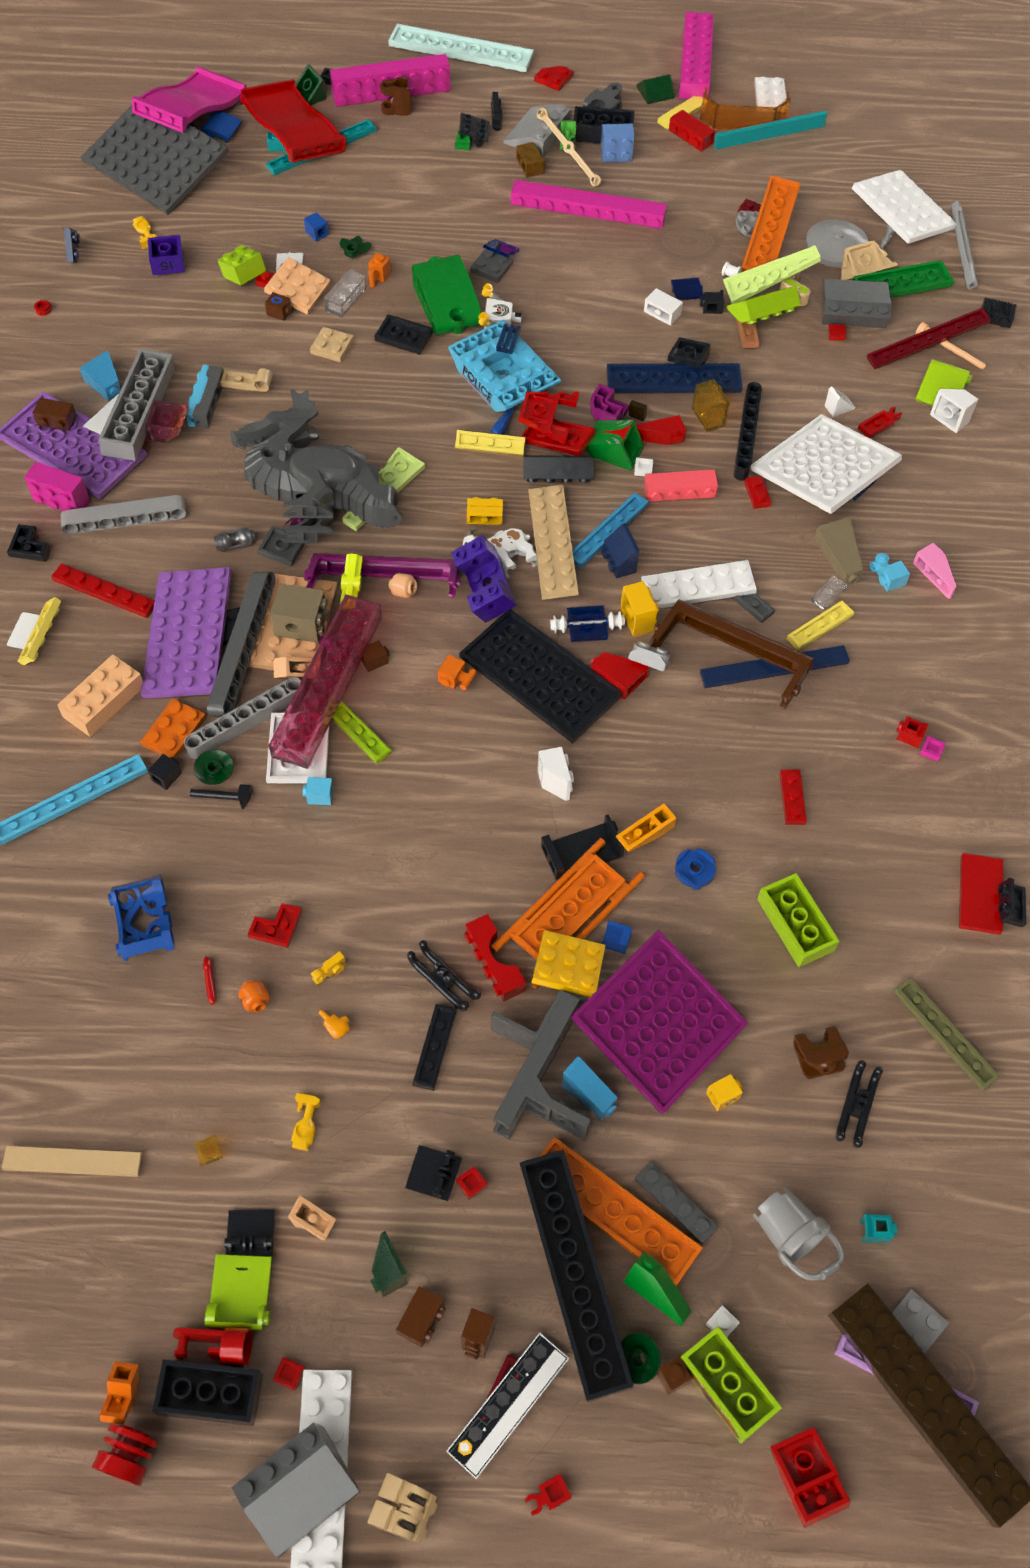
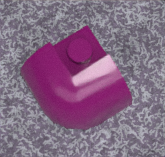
[590,384,629,421]

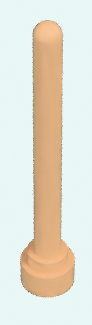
[916,322,986,370]

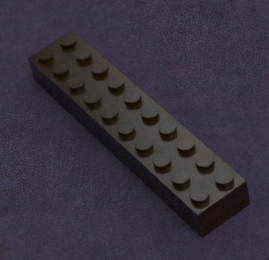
[828,1283,1030,1528]

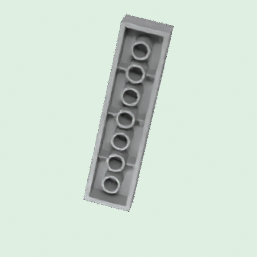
[98,349,175,461]

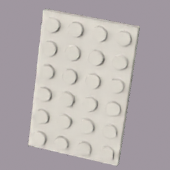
[852,170,956,244]

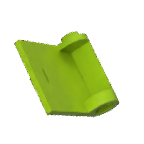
[915,359,973,406]
[205,1254,272,1331]

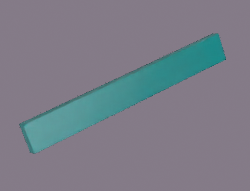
[714,111,827,150]
[266,119,377,176]

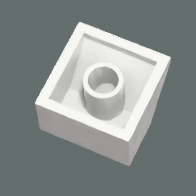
[930,389,978,433]

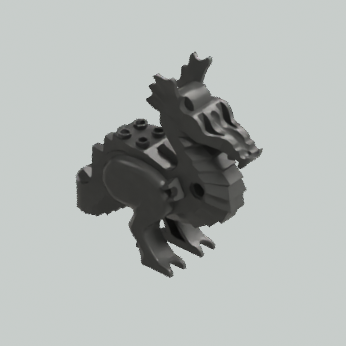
[231,389,402,543]

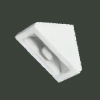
[825,387,856,417]

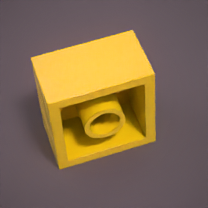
[620,581,659,637]

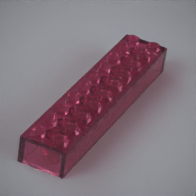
[268,594,382,769]

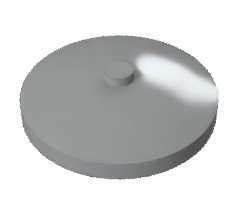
[805,220,869,268]

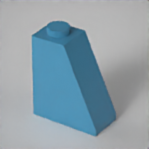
[80,351,121,401]
[562,1057,618,1120]

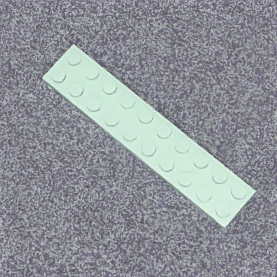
[389,24,534,72]

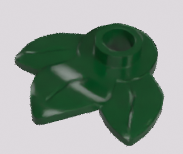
[340,236,371,258]

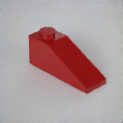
[636,415,686,445]

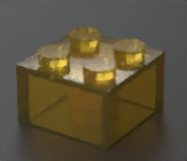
[692,379,730,432]

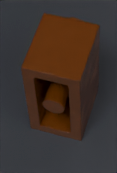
[32,398,77,431]
[396,1286,446,1348]

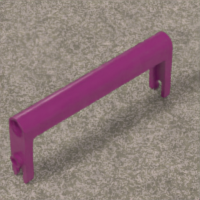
[304,553,460,598]

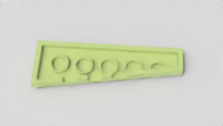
[723,245,821,304]
[342,447,425,531]

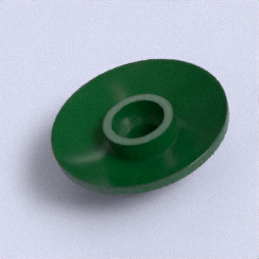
[194,750,234,785]
[621,1333,661,1384]

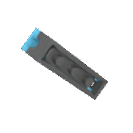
[185,365,224,429]

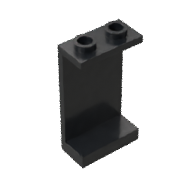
[541,814,625,880]

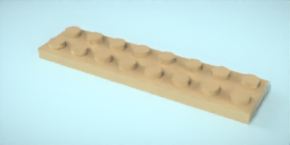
[528,485,579,600]

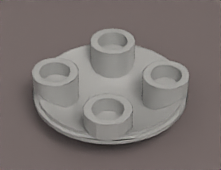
[736,211,759,238]

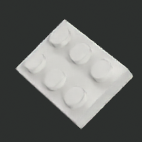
[754,77,787,111]

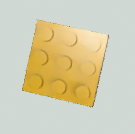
[532,930,605,997]

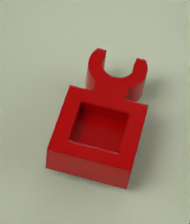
[525,1474,572,1516]

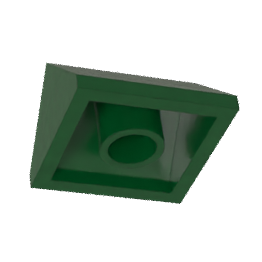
[295,64,326,105]
[636,74,675,104]

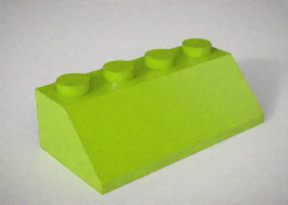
[727,286,801,324]

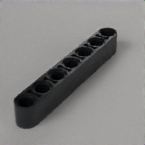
[733,382,762,481]

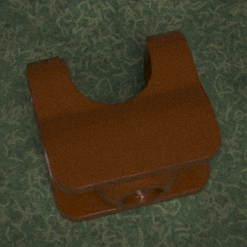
[380,77,411,116]
[793,1026,849,1079]

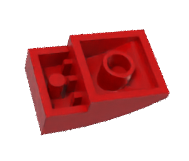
[770,1427,850,1528]

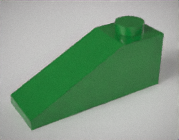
[623,1252,692,1326]

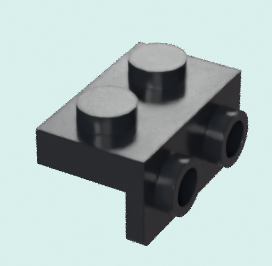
[998,878,1027,927]

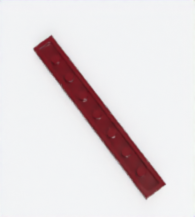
[867,308,991,370]

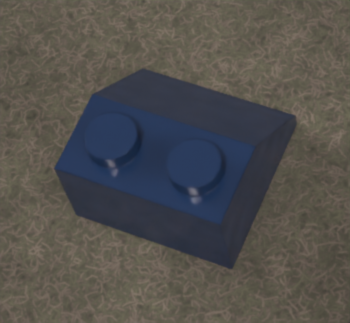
[602,523,639,578]

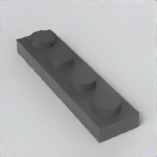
[635,1162,718,1245]

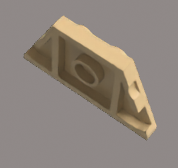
[840,240,898,280]

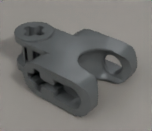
[583,82,622,110]

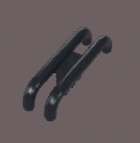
[407,940,481,1011]
[835,1060,883,1148]

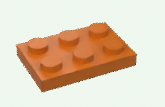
[140,699,206,759]

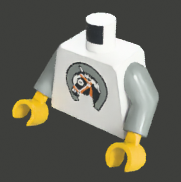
[478,283,522,329]

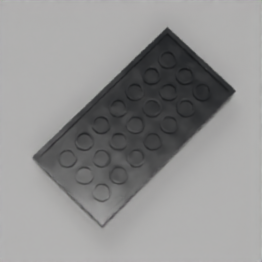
[459,609,623,744]

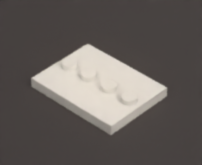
[266,713,330,783]

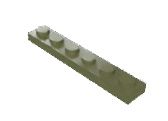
[893,977,1000,1091]

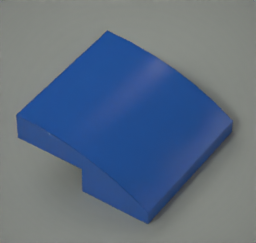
[200,111,242,143]

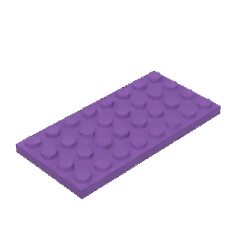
[0,392,147,499]
[141,567,232,699]

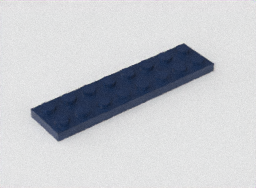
[606,363,743,393]

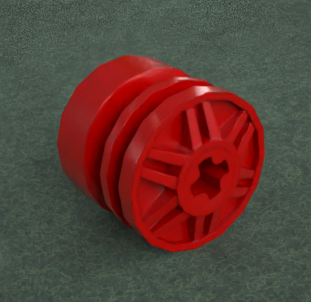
[91,1424,159,1486]

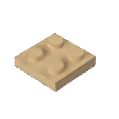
[310,327,354,362]

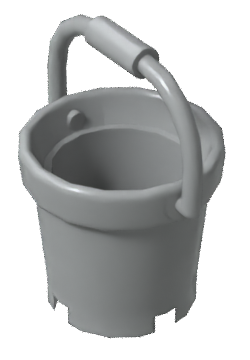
[753,1187,844,1281]

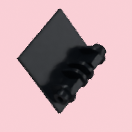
[459,113,490,147]
[405,1145,462,1201]
[224,1209,275,1257]

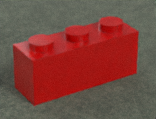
[669,110,715,152]

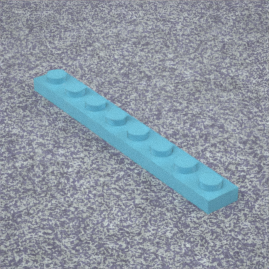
[0,754,148,845]

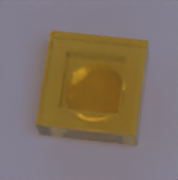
[194,1135,223,1166]

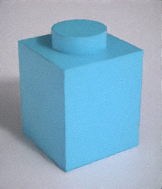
[303,777,333,805]

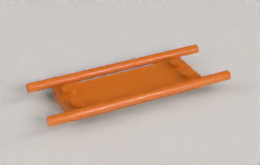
[490,838,645,989]

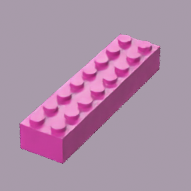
[679,12,714,99]
[330,54,450,107]

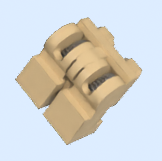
[367,1473,437,1544]

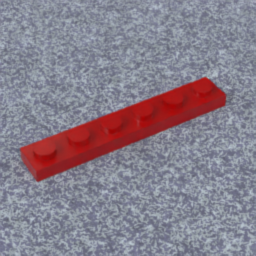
[51,563,155,618]

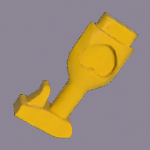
[133,216,157,249]
[291,1093,321,1151]

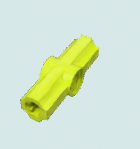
[340,554,363,612]

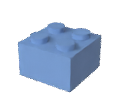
[600,124,634,162]

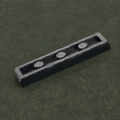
[413,1004,457,1091]

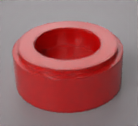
[34,300,52,316]

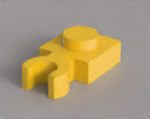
[311,951,346,985]

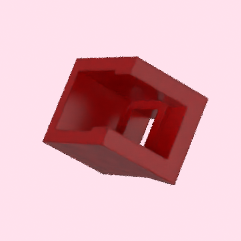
[896,716,929,748]

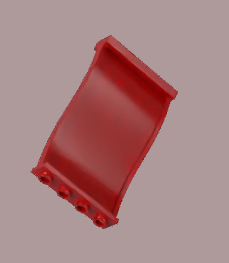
[240,79,346,163]

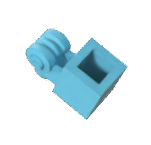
[870,553,910,592]

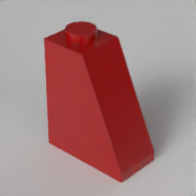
[590,652,650,700]

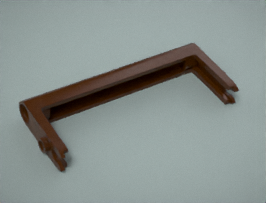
[650,599,814,710]

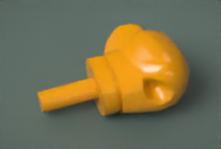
[319,1010,350,1039]

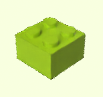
[218,245,266,286]

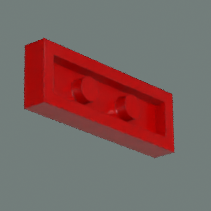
[779,769,807,825]

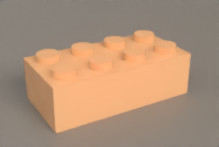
[57,654,143,737]

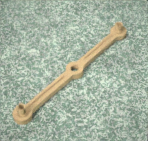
[537,108,602,187]

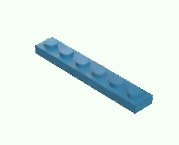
[572,493,649,569]

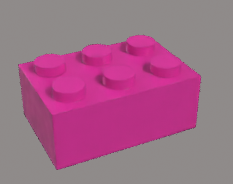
[24,462,90,511]

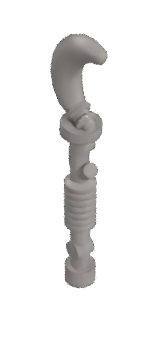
[880,223,895,250]

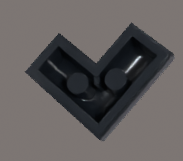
[7,524,50,562]

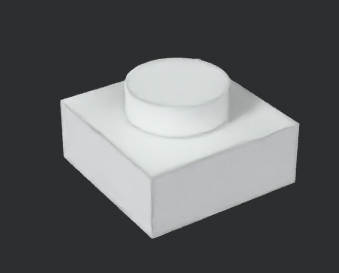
[634,458,653,476]
[706,1305,740,1337]

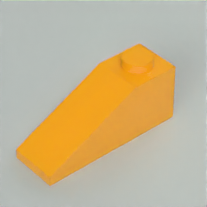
[616,803,676,852]

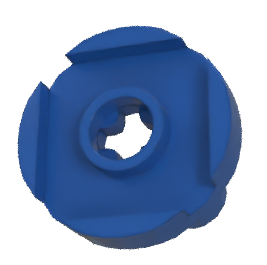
[675,849,716,890]

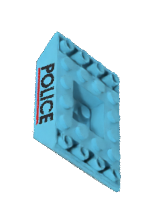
[449,320,561,412]

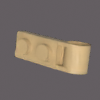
[220,368,273,392]

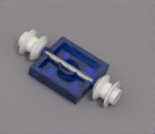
[550,605,625,642]

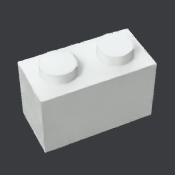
[644,288,683,326]

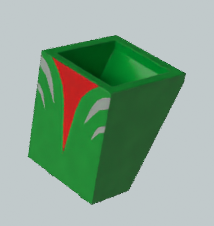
[586,420,644,470]

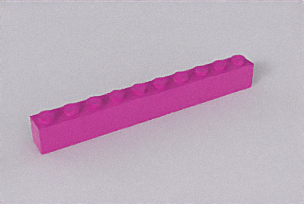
[511,180,667,229]

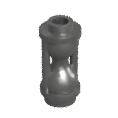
[213,527,256,551]

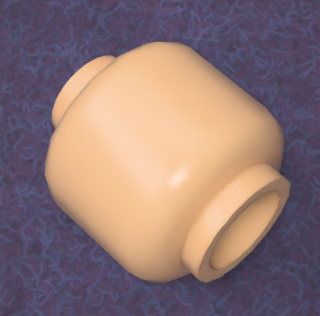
[389,573,417,598]

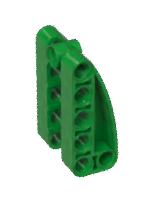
[412,254,481,336]

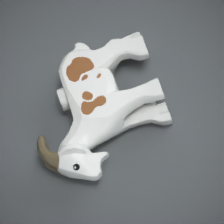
[463,527,538,578]

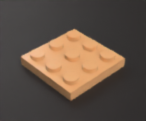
[264,257,331,315]

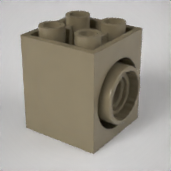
[270,583,329,643]

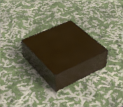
[628,400,647,422]

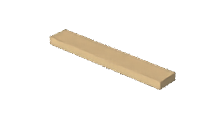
[2,1146,142,1177]

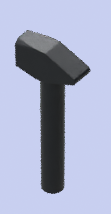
[190,784,252,809]

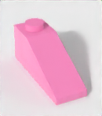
[913,543,956,599]

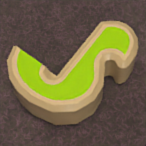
[779,272,811,306]

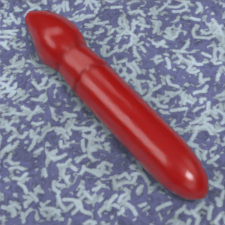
[203,956,216,1005]

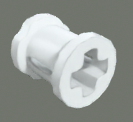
[721,262,742,277]

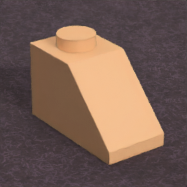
[274,657,319,678]

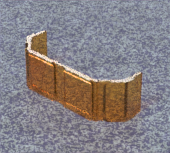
[700,87,790,131]

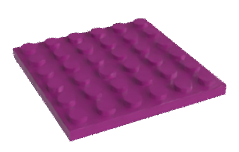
[570,930,748,1114]

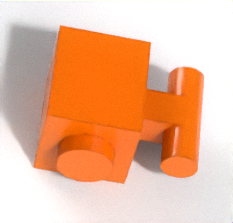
[368,253,391,287]
[438,655,477,690]

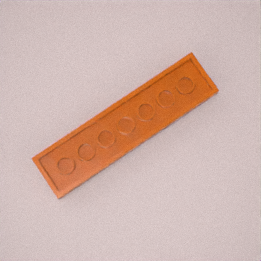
[741,175,801,272]
[539,1137,703,1286]

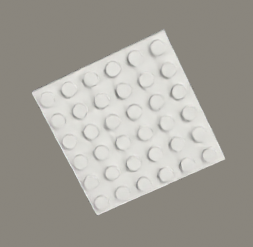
[751,414,902,514]

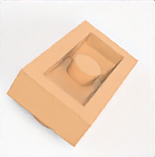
[288,1196,336,1240]

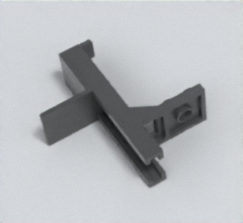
[491,989,591,1140]

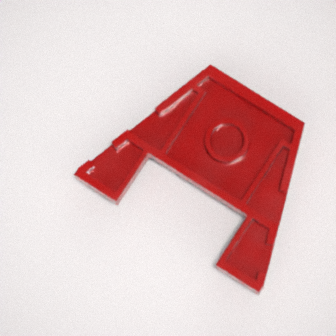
[518,391,580,444]

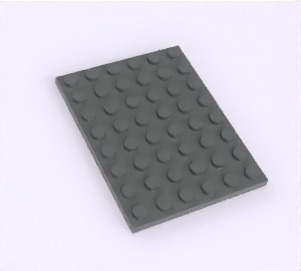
[81,105,229,215]

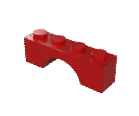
[464,914,526,1002]

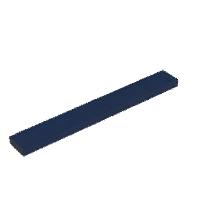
[700,645,850,688]

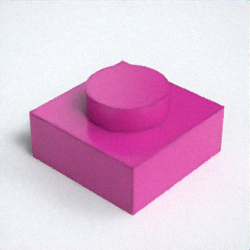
[920,736,946,762]

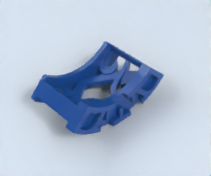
[108,874,175,962]

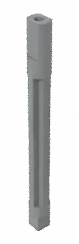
[951,200,978,290]

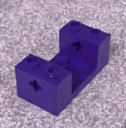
[451,535,517,623]

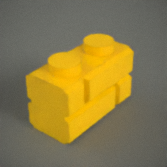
[467,497,503,525]

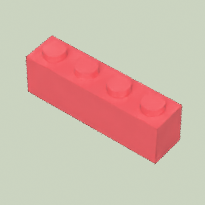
[644,469,718,502]

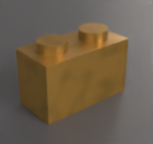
[516,142,545,178]

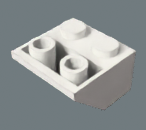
[537,747,574,801]

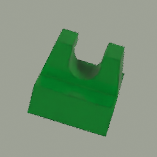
[455,131,472,151]

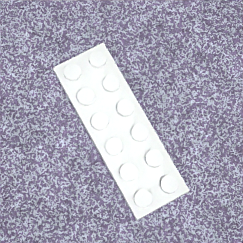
[641,560,757,609]

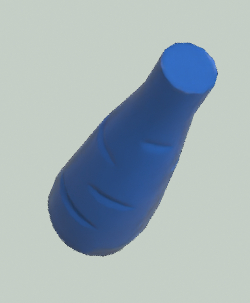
[491,408,514,435]

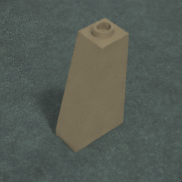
[814,517,863,586]

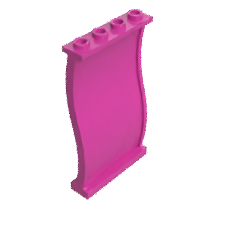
[132,66,246,133]

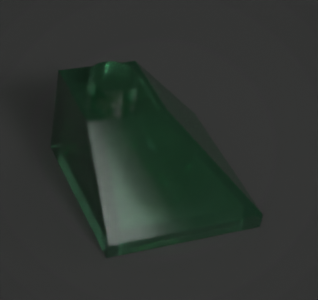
[370,1231,408,1297]

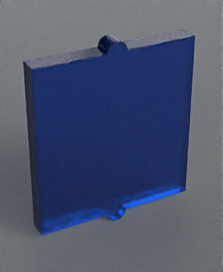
[483,239,519,257]
[671,277,704,300]

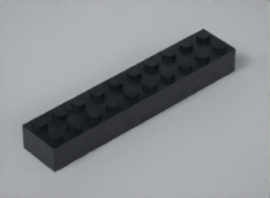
[520,1149,634,1403]

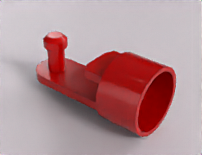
[173,1327,253,1367]

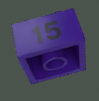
[148,235,185,275]

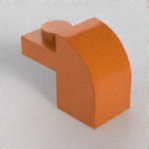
[100,1361,139,1425]

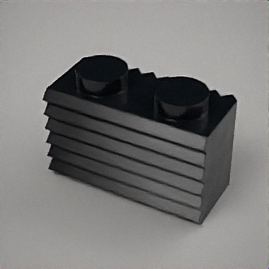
[981,297,1017,328]

